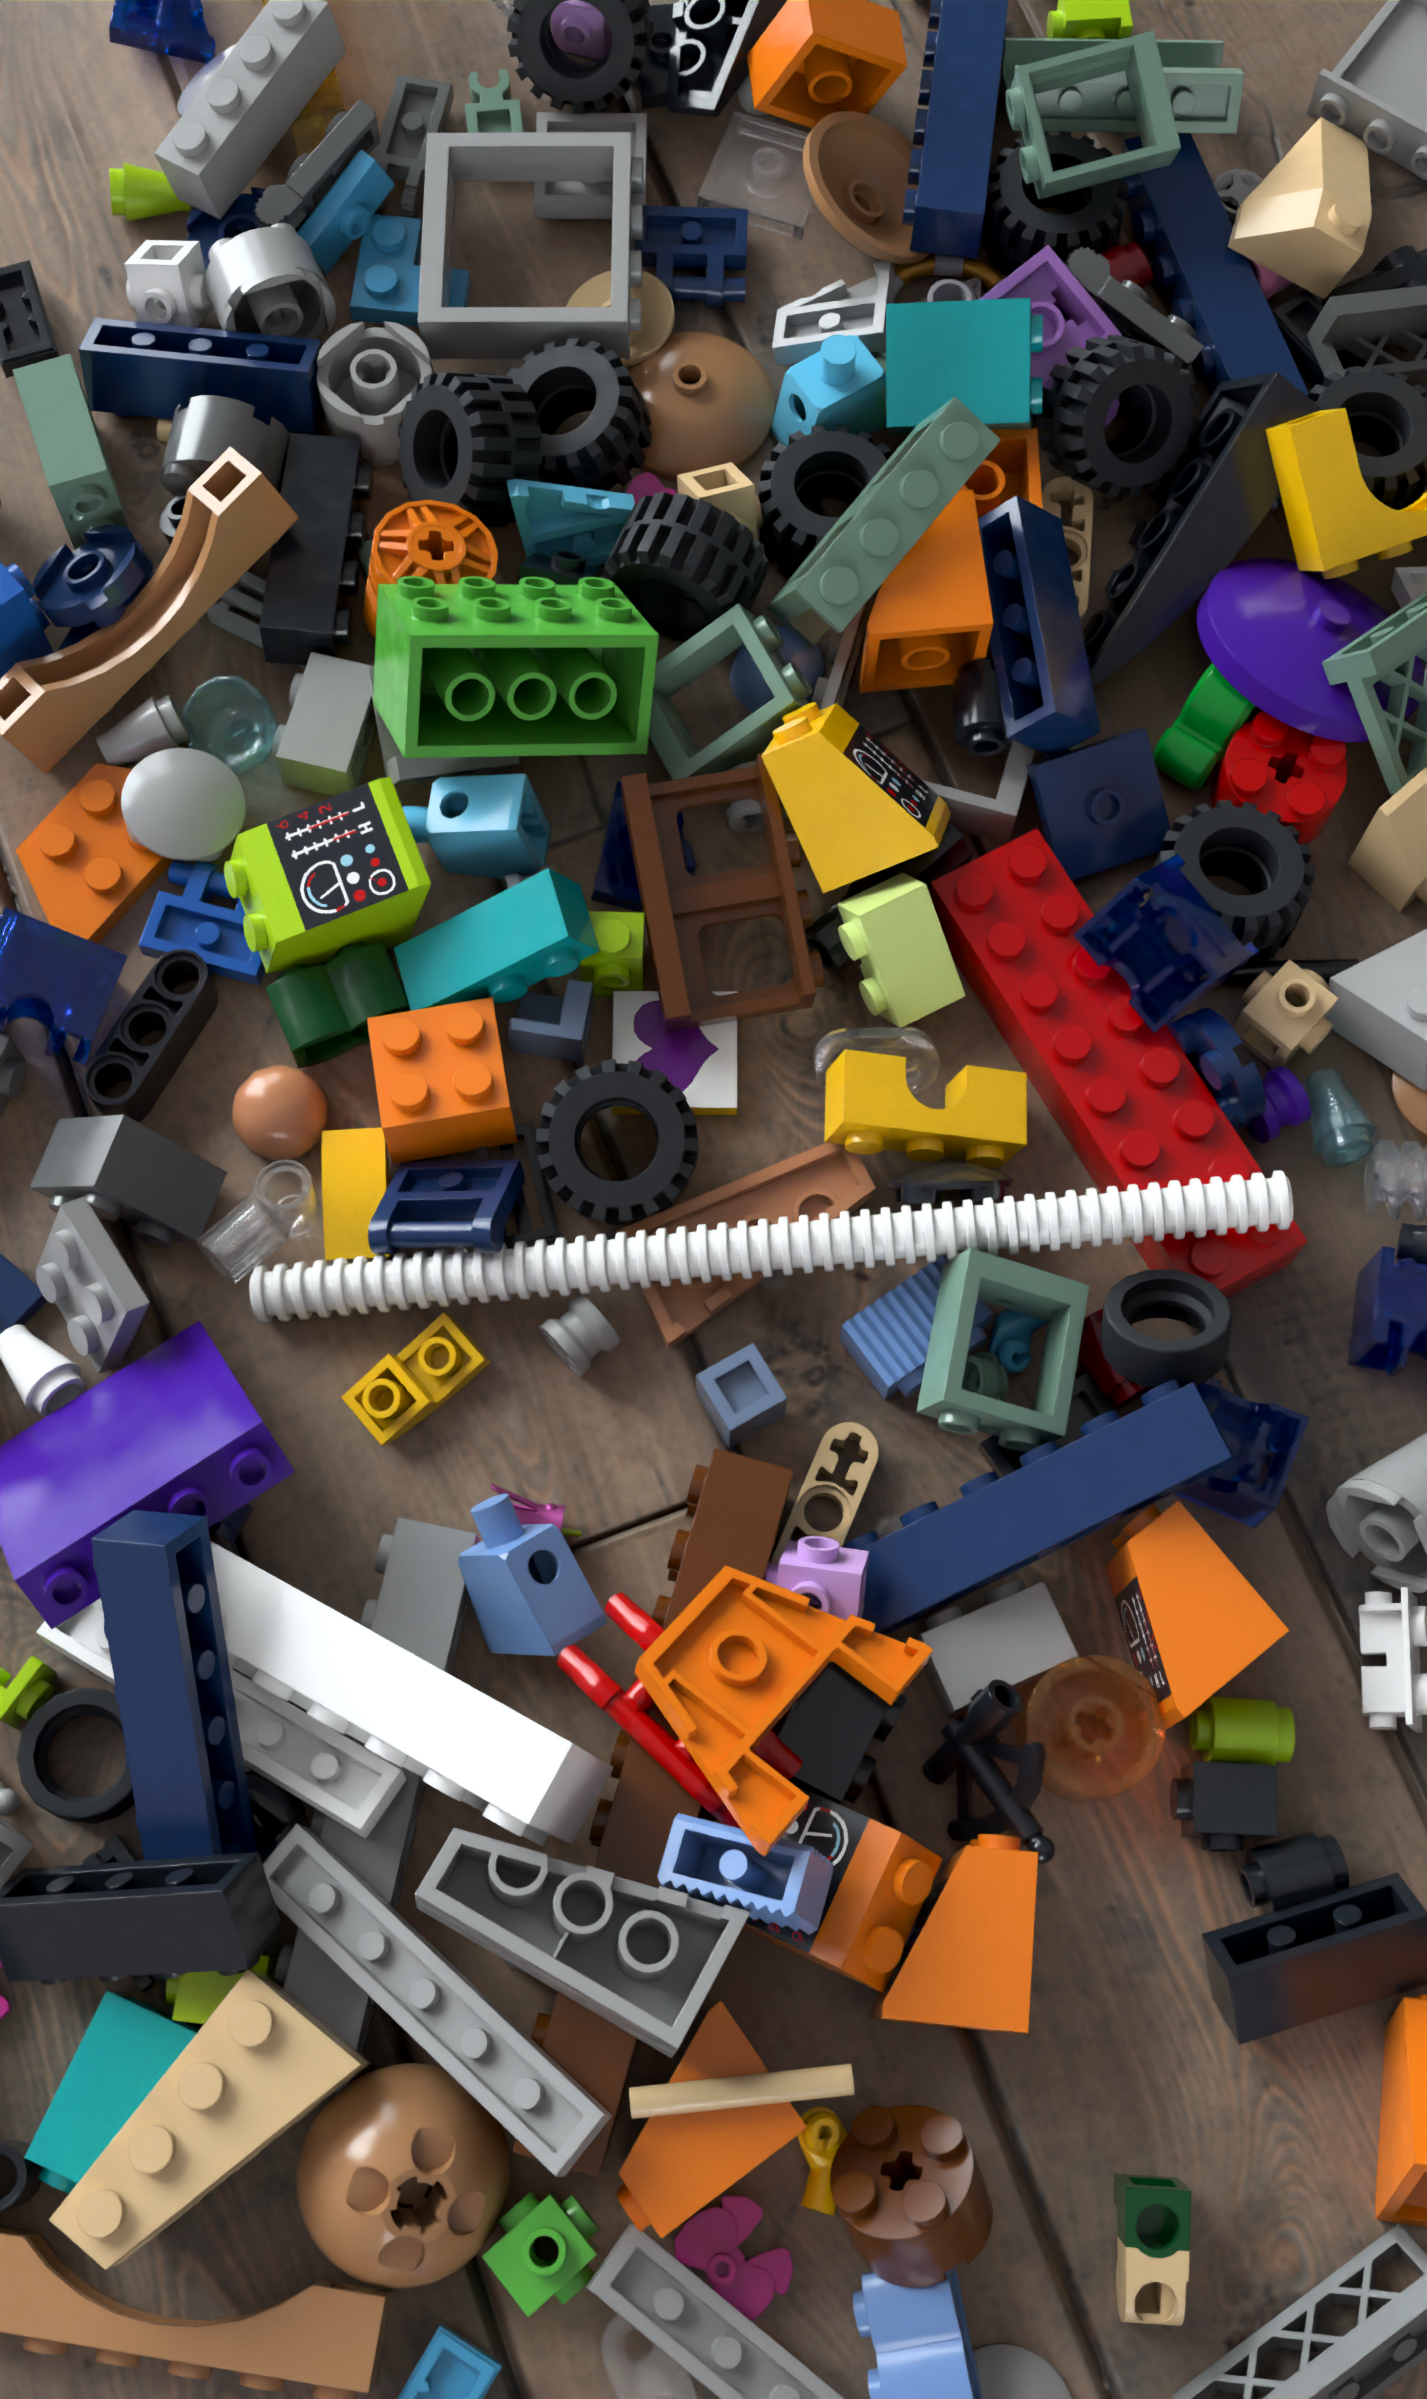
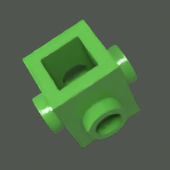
[481,2190,600,2317]

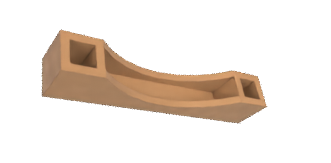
[0,446,299,774]
[0,2226,393,2399]

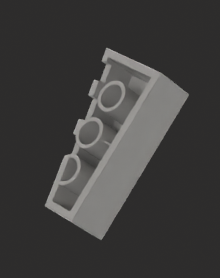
[1327,929,1427,1091]
[415,1828,751,2058]

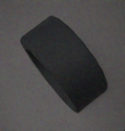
[1101,1269,1233,1388]
[16,1687,135,1824]

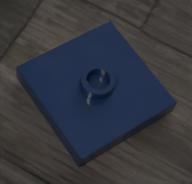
[1027,728,1171,881]

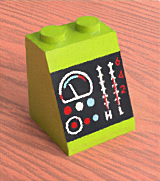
[224,777,431,973]

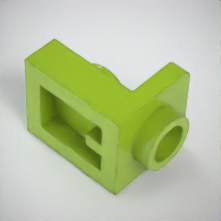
[0,1655,57,1729]

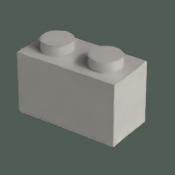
[272,652,377,796]
[917,1579,1079,1718]

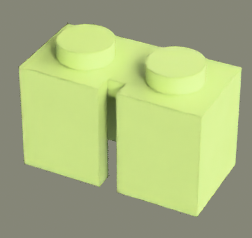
[837,873,966,1028]

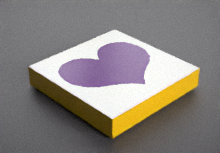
[612,991,737,1115]

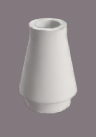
[0,1325,85,1418]

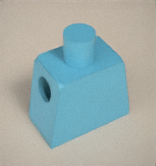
[771,334,887,446]
[402,774,551,879]

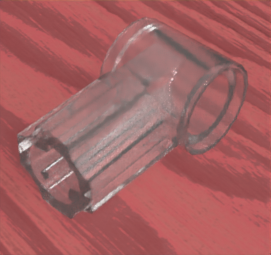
[195,1159,323,1284]

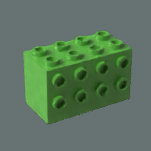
[373,576,659,758]

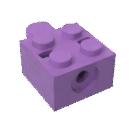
[979,245,1122,430]

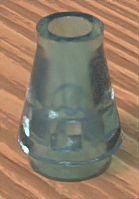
[1304,1068,1376,1166]

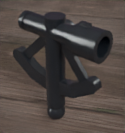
[922,1679,1055,1864]

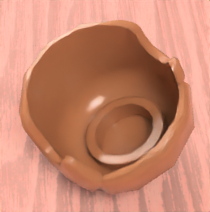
[232,1065,330,1162]

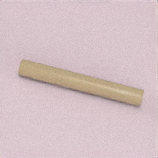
[629,2063,854,2119]

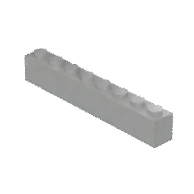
[274,1517,480,2092]

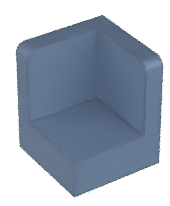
[507,979,595,1063]
[696,1343,787,1449]

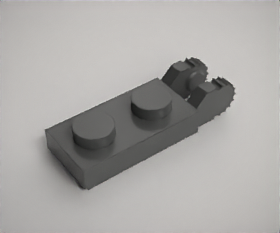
[373,74,454,218]
[254,99,380,232]
[1065,246,1204,370]

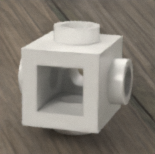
[124,240,213,327]

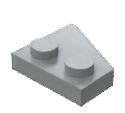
[772,260,896,366]

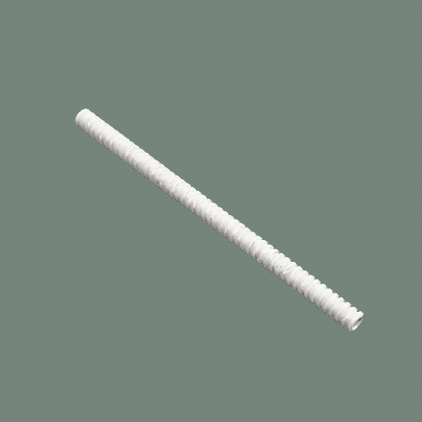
[249,1170,1293,1324]

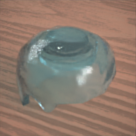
[182,676,278,775]

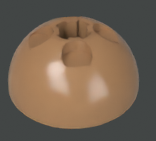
[296,2063,511,2288]

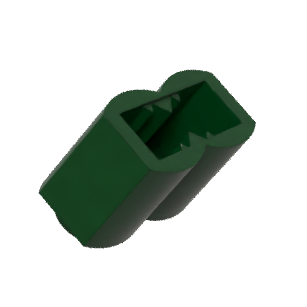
[266,942,411,1068]

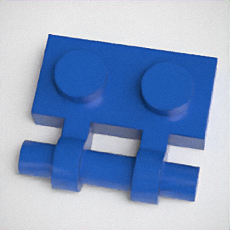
[138,860,265,986]

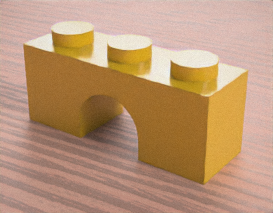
[824,1049,1027,1169]

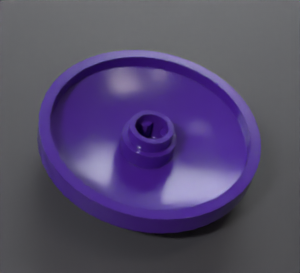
[1196,558,1425,743]

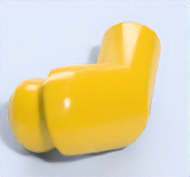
[797,2106,847,2216]

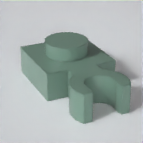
[464,69,523,133]

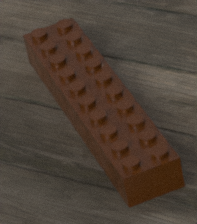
[505,1448,793,2178]

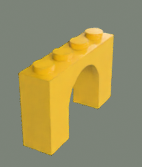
[1265,408,1427,579]

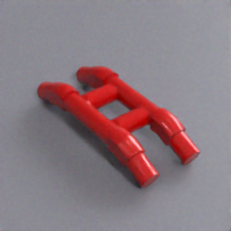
[557,1593,803,1829]

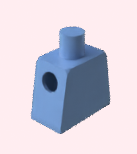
[458,1493,608,1656]

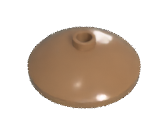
[803,111,932,264]
[626,331,775,482]

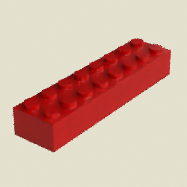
[929,828,1308,1323]

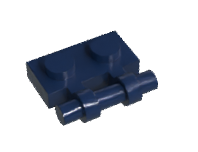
[634,205,748,307]

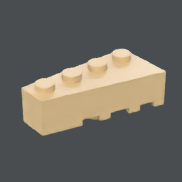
[49,1969,371,2270]

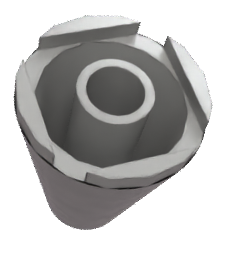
[1326,1432,1427,1593]

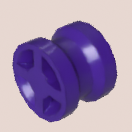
[1245,1066,1311,1144]

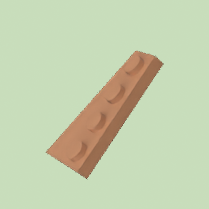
[616,1143,876,1351]

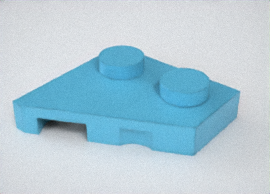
[507,479,635,566]

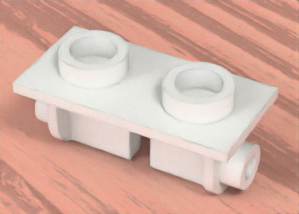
[1358,1587,1427,1733]

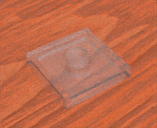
[698,111,816,240]

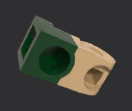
[1114,2173,1191,2326]

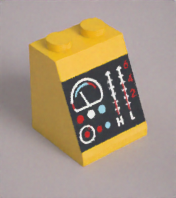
[761,702,951,893]

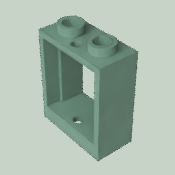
[1006,30,1181,200]
[12,354,130,550]
[649,603,812,780]
[916,1248,1090,1452]

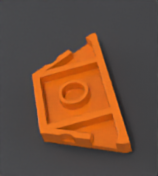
[16,763,174,969]

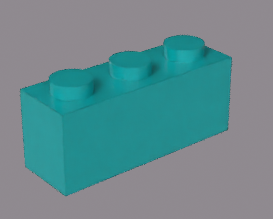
[394,868,600,1011]

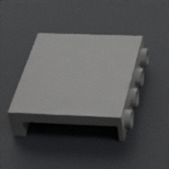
[1307,0,1427,180]

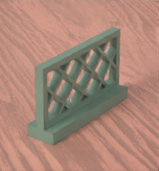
[1322,591,1427,794]

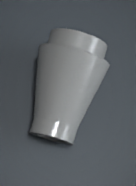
[96,694,192,767]

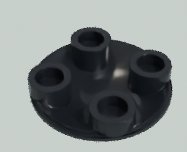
[886,1162,1014,1203]

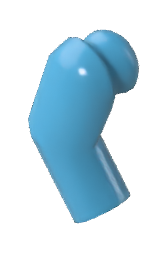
[988,1308,1048,1374]

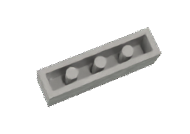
[154,0,347,220]

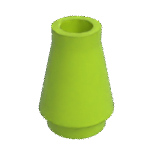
[109,162,191,222]

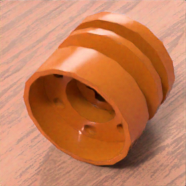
[362,499,498,639]

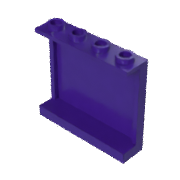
[0,1321,295,1629]

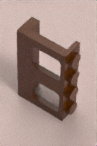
[621,753,824,1033]

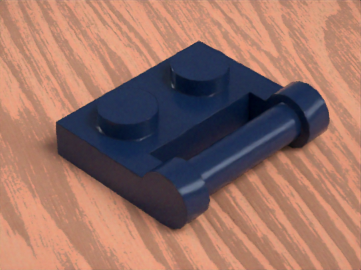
[368,1159,525,1254]

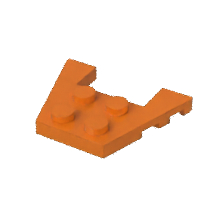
[634,1565,933,1857]

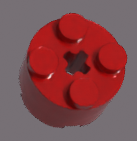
[1211,711,1347,844]

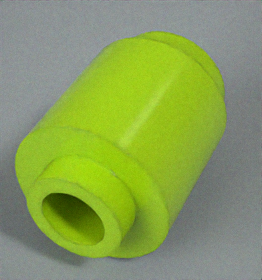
[1189,1696,1295,1765]

